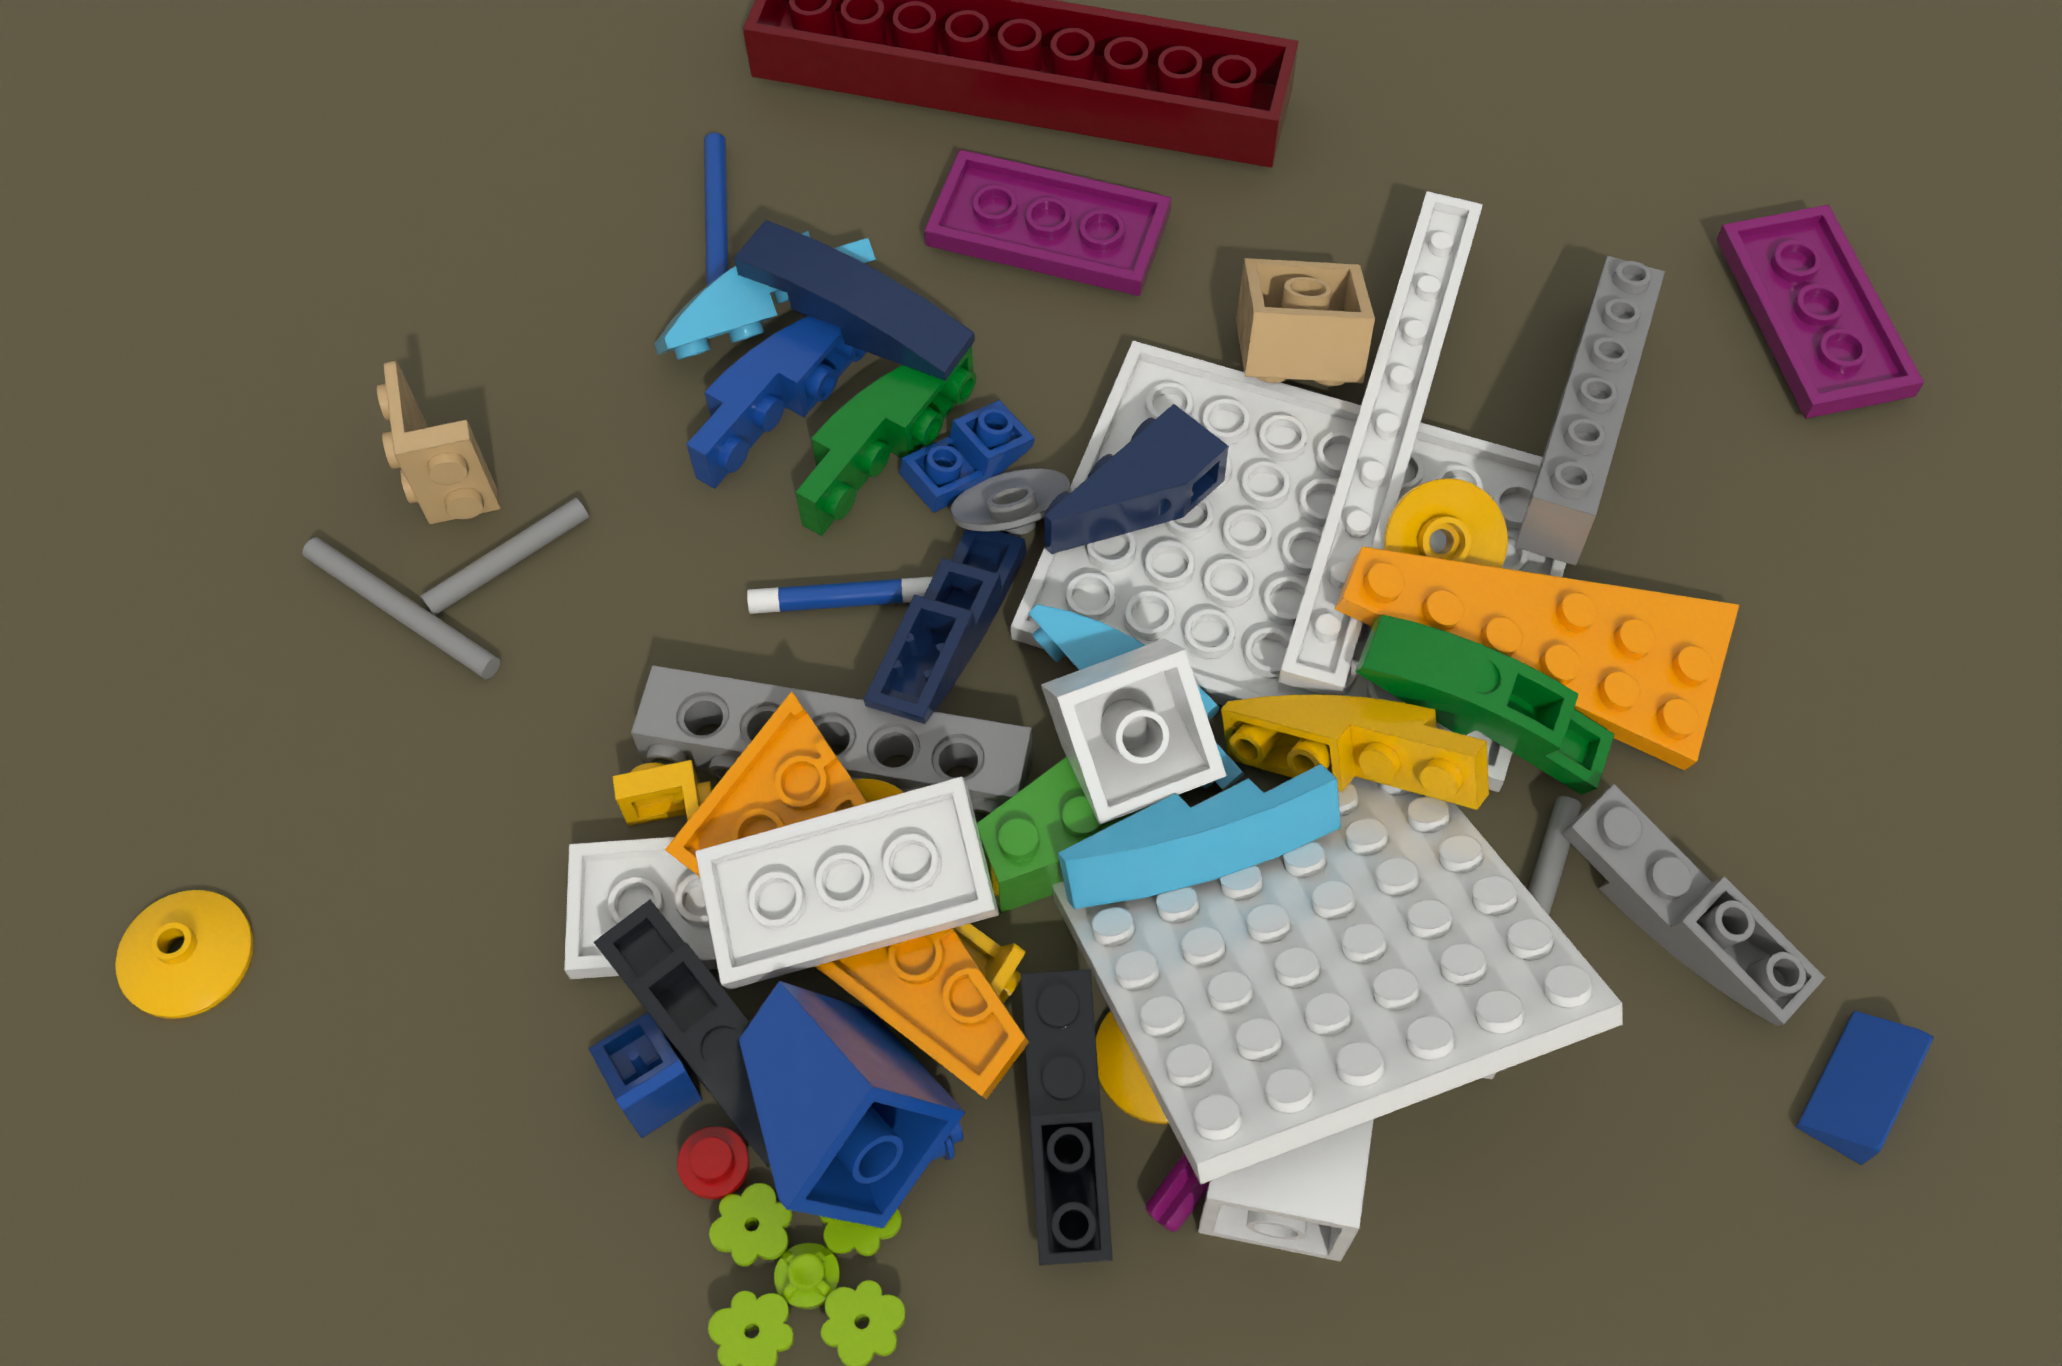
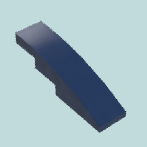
[734,220,975,381]
[863,529,1027,724]

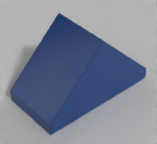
[588,1012,702,1139]

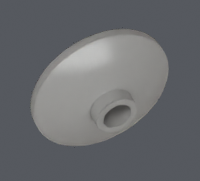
[951,468,1071,536]

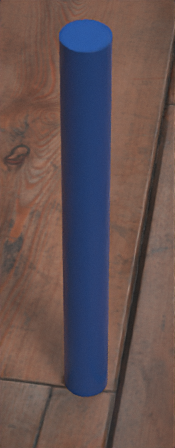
[704,133,729,286]

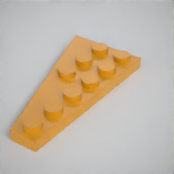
[1334,547,1739,771]
[665,691,1029,1099]

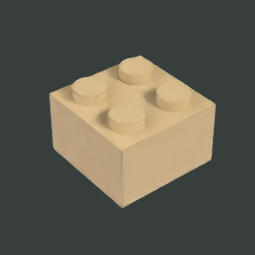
[1236,258,1375,386]

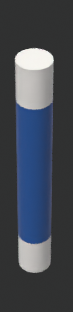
[747,577,933,614]

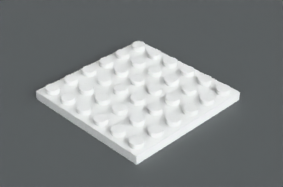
[1052,777,1623,1184]

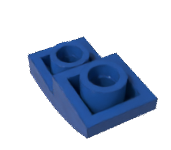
[899,400,1035,513]

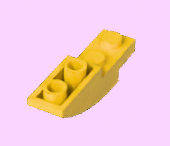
[1221,695,1489,810]

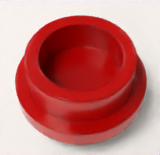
[677,1126,750,1200]

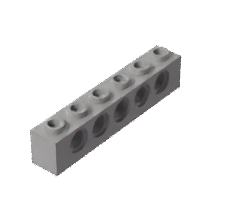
[1515,256,1665,566]
[631,665,1033,823]

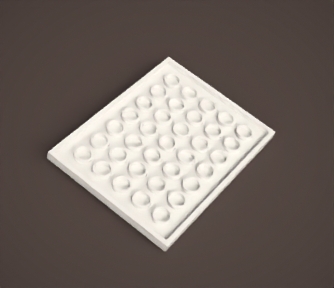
[1011,341,1566,792]

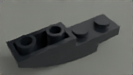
[594,899,770,1168]
[1021,969,1113,1266]

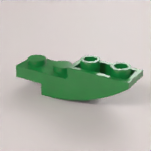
[795,346,976,536]
[1355,615,1614,795]

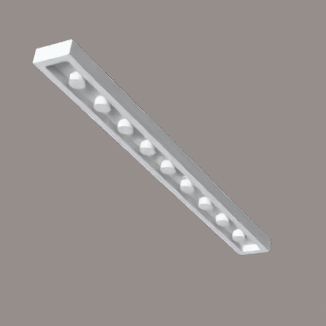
[1278,191,1483,696]

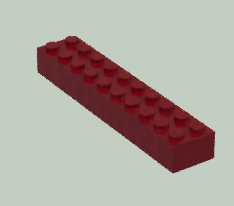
[743,0,1299,168]

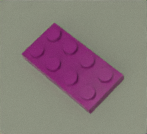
[924,149,1171,296]
[1716,204,1924,419]

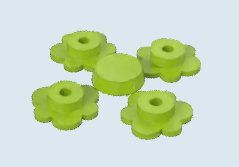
[708,1183,906,1366]

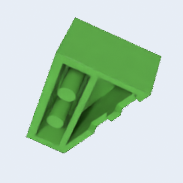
[977,756,1181,913]

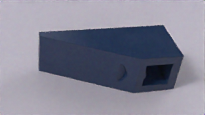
[1044,404,1229,554]

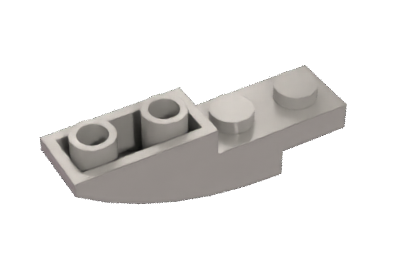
[1561,784,1825,1026]

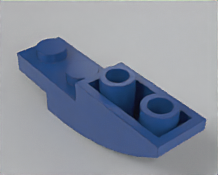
[686,316,866,489]

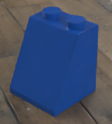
[739,981,965,1228]

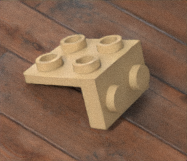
[377,361,501,525]

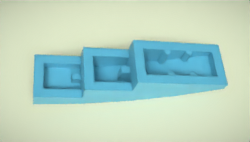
[1058,764,1341,909]

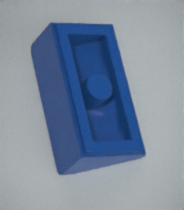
[1795,1011,1934,1166]

